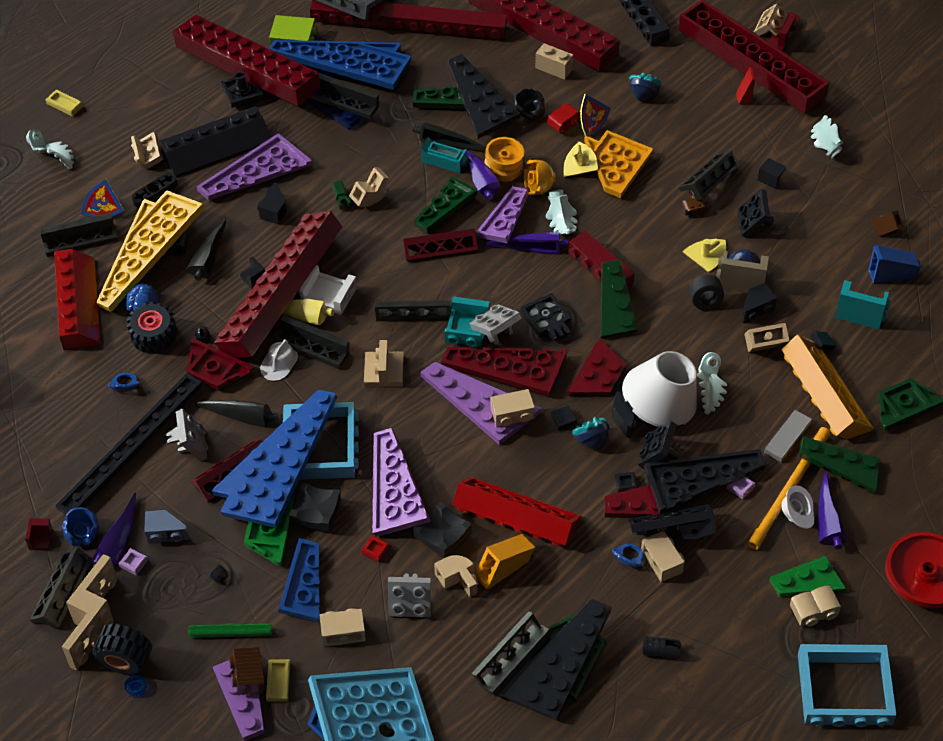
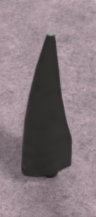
[413,122,486,151]
[186,220,227,281]
[195,400,278,427]

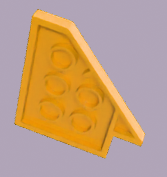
[584,130,653,198]

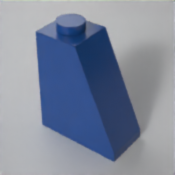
[868,245,921,284]

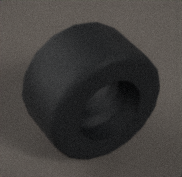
[689,274,725,311]

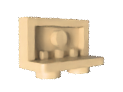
[131,132,164,170]

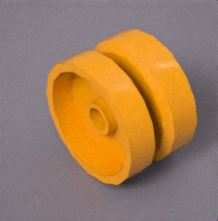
[485,137,524,182]

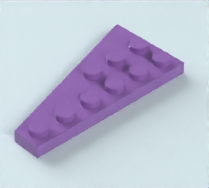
[197,133,313,201]
[421,362,542,445]

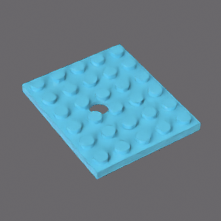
[308,667,434,741]

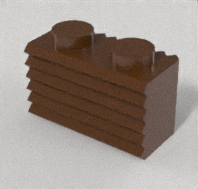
[229,646,264,695]

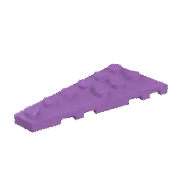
[372,428,431,537]

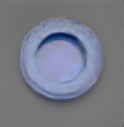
[124,675,147,698]

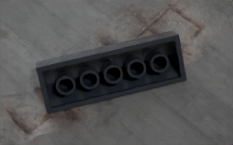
[160,106,271,177]

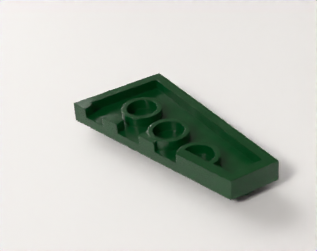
[413,85,465,109]
[414,176,478,234]
[600,259,637,338]
[799,436,880,495]

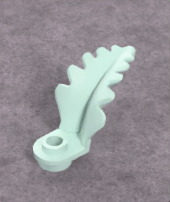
[811,115,843,158]
[26,129,74,170]
[546,190,578,235]
[697,352,727,414]

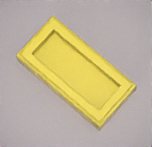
[45,90,83,117]
[266,659,290,702]

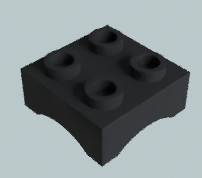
[289,483,341,533]
[413,502,472,559]

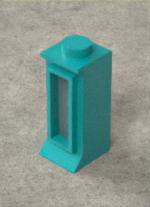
[421,137,469,173]

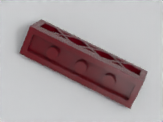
[402,228,478,260]
[190,439,263,501]

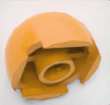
[524,160,556,195]

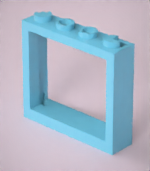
[283,402,359,480]
[798,644,896,727]

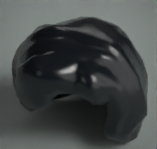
[513,88,545,119]

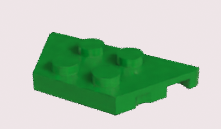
[244,496,296,566]

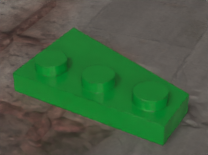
[769,556,846,598]

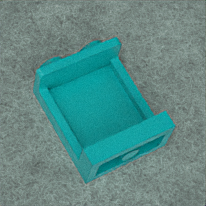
[835,280,891,329]
[444,297,490,348]

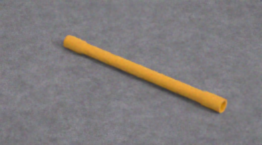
[748,427,831,550]

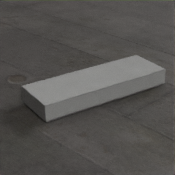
[764,410,812,462]

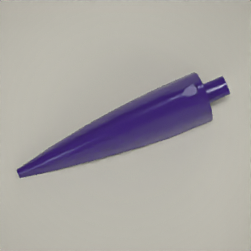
[467,151,500,200]
[487,232,568,254]
[818,472,846,549]
[93,492,137,565]

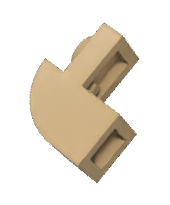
[349,167,389,207]
[434,555,478,597]

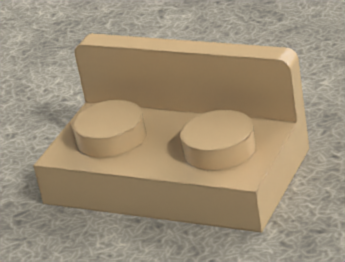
[753,4,788,36]

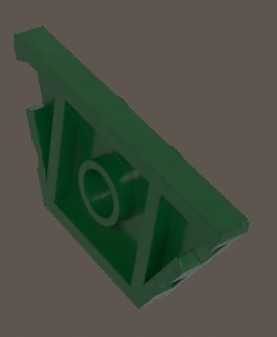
[877,378,943,431]

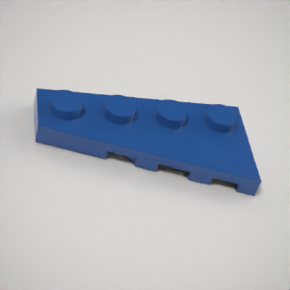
[278,538,319,623]

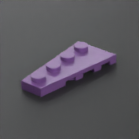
[476,186,529,243]
[213,660,264,741]

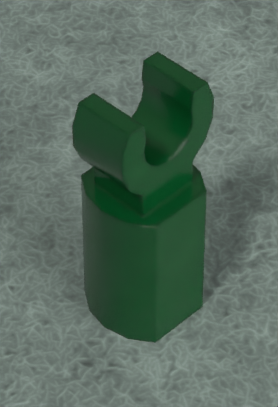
[332,180,351,210]

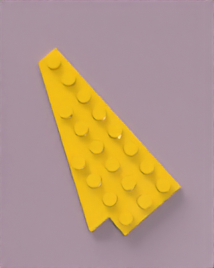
[96,191,205,312]

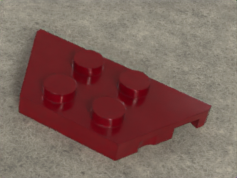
[186,338,254,390]
[567,339,626,397]

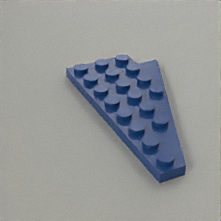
[268,40,411,89]
[212,390,338,528]

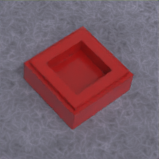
[361,535,390,563]

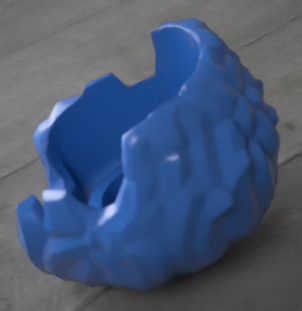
[126,284,159,311]
[62,507,99,547]

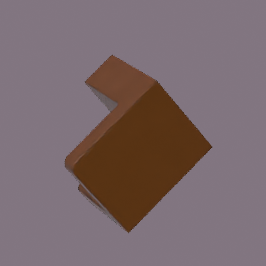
[872,210,904,236]

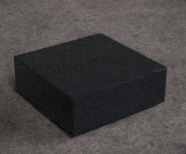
[811,331,836,350]
[551,405,577,430]
[614,472,638,493]

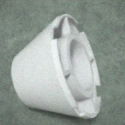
[622,351,697,427]

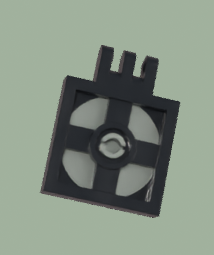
[520,293,571,341]

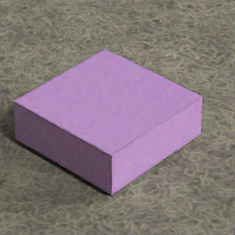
[726,477,755,499]
[119,548,148,576]

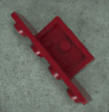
[769,12,800,52]

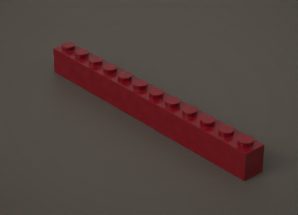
[309,0,507,40]

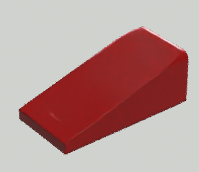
[736,67,755,105]

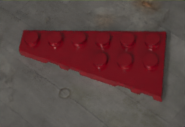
[441,347,568,396]

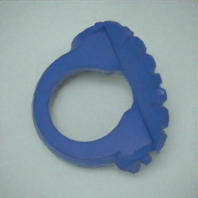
[108,373,141,392]
[612,544,644,568]

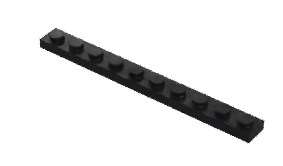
[56,373,202,515]

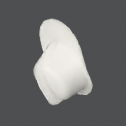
[260,340,298,381]
[781,485,814,529]

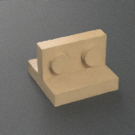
[364,340,404,387]

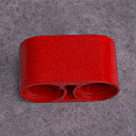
[547,103,581,134]

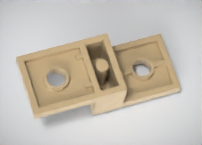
[62,554,117,671]

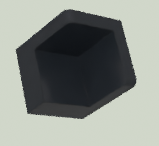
[758,158,786,189]
[240,257,265,289]

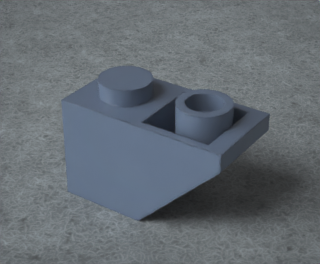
[145,510,189,544]

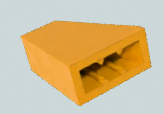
[475,534,535,590]

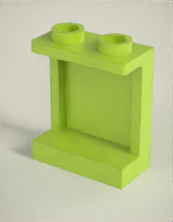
[269,15,318,46]

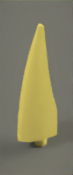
[282,299,334,325]

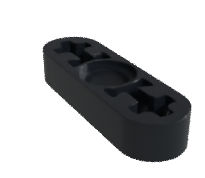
[132,173,177,208]

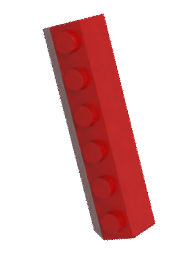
[54,249,101,350]
[452,477,582,547]

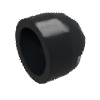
[195,327,211,343]
[209,565,228,583]

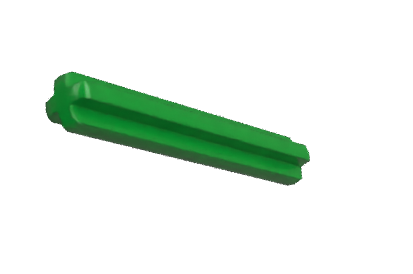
[188,624,272,638]

